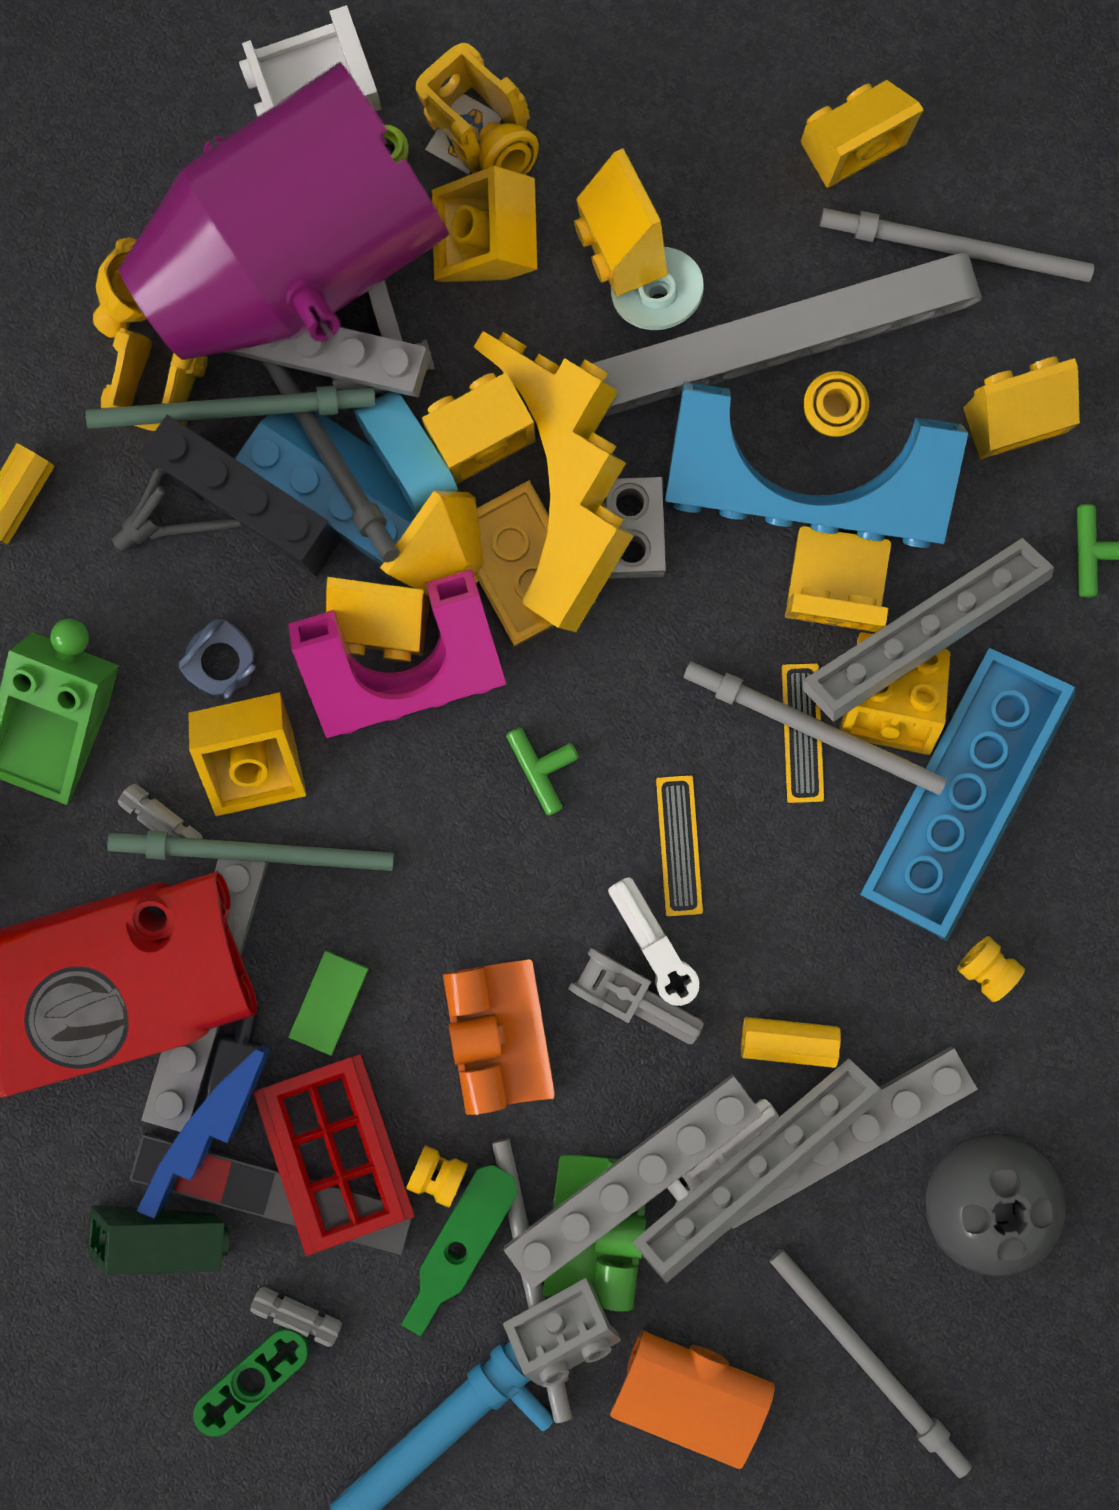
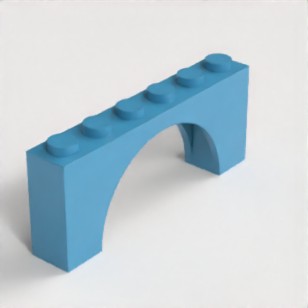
[665,382,968,548]

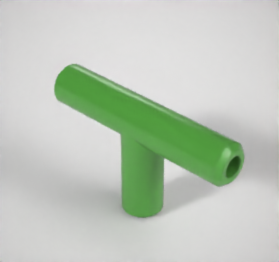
[1077,504,1119,598]
[506,727,579,816]

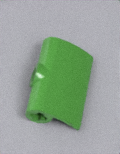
[543,1154,647,1311]

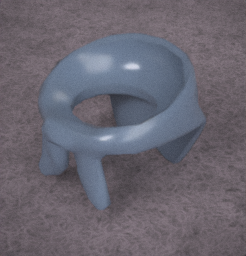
[179,619,256,699]

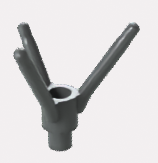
[112,469,242,552]

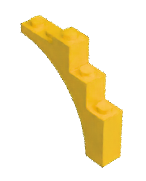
[474,331,634,632]

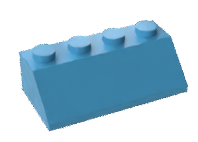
[235,411,418,565]

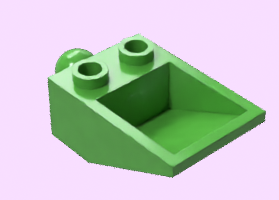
[0,618,119,805]

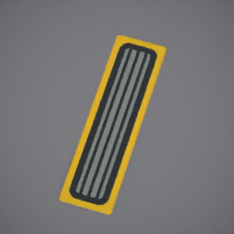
[782,663,824,803]
[656,775,703,916]

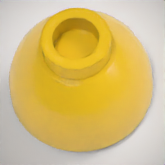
[478,122,539,175]
[804,371,869,437]

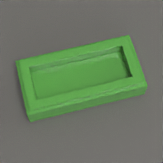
[288,950,370,1056]

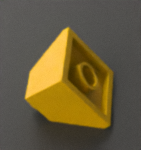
[380,491,484,596]

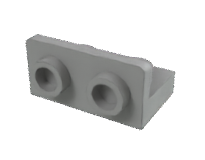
[503,1278,621,1386]

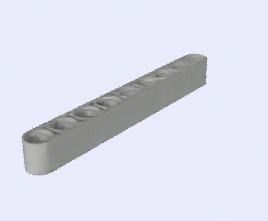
[592,253,982,417]

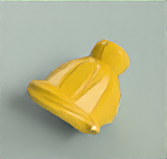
[93,237,147,338]

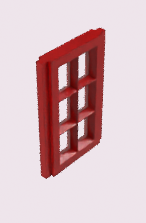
[253,1054,415,1256]

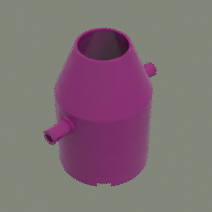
[119,61,450,360]

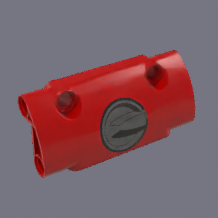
[0,871,257,1098]

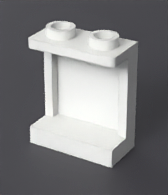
[239,5,382,116]

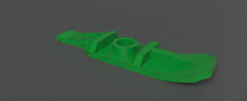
[401,1164,518,1337]

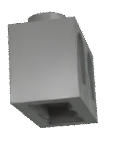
[602,477,666,579]

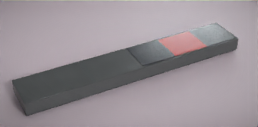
[129,1132,415,1255]

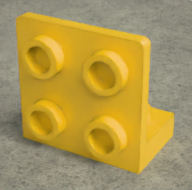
[785,526,891,632]
[840,632,950,755]

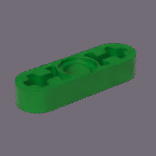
[193,1326,310,1437]

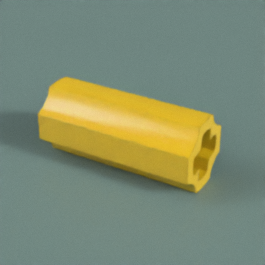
[0,443,55,545]
[741,1017,841,1068]

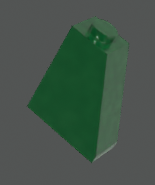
[87,1205,230,1275]

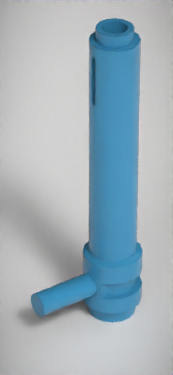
[330,1341,554,1510]

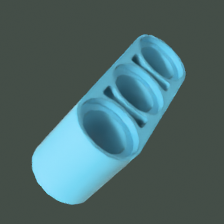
[354,391,458,514]

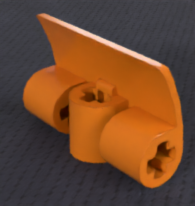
[443,959,555,1115]
[610,1330,775,1469]

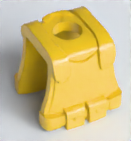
[416,43,530,174]
[101,328,208,431]

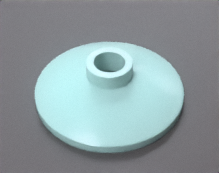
[611,247,704,330]

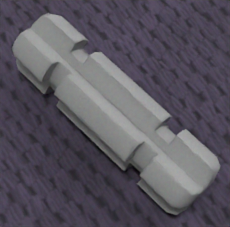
[118,784,203,839]
[250,1287,342,1347]

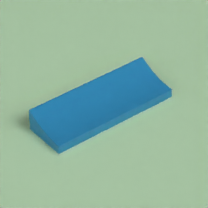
[860,648,1075,942]

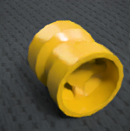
[957,936,1025,1002]
[406,1145,468,1208]

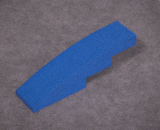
[137,1045,271,1218]

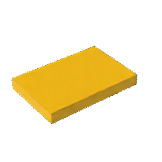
[476,480,596,647]

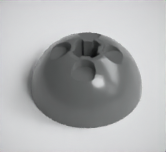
[925,1135,1066,1276]

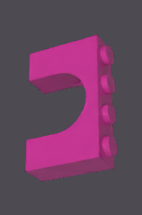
[288,569,506,738]

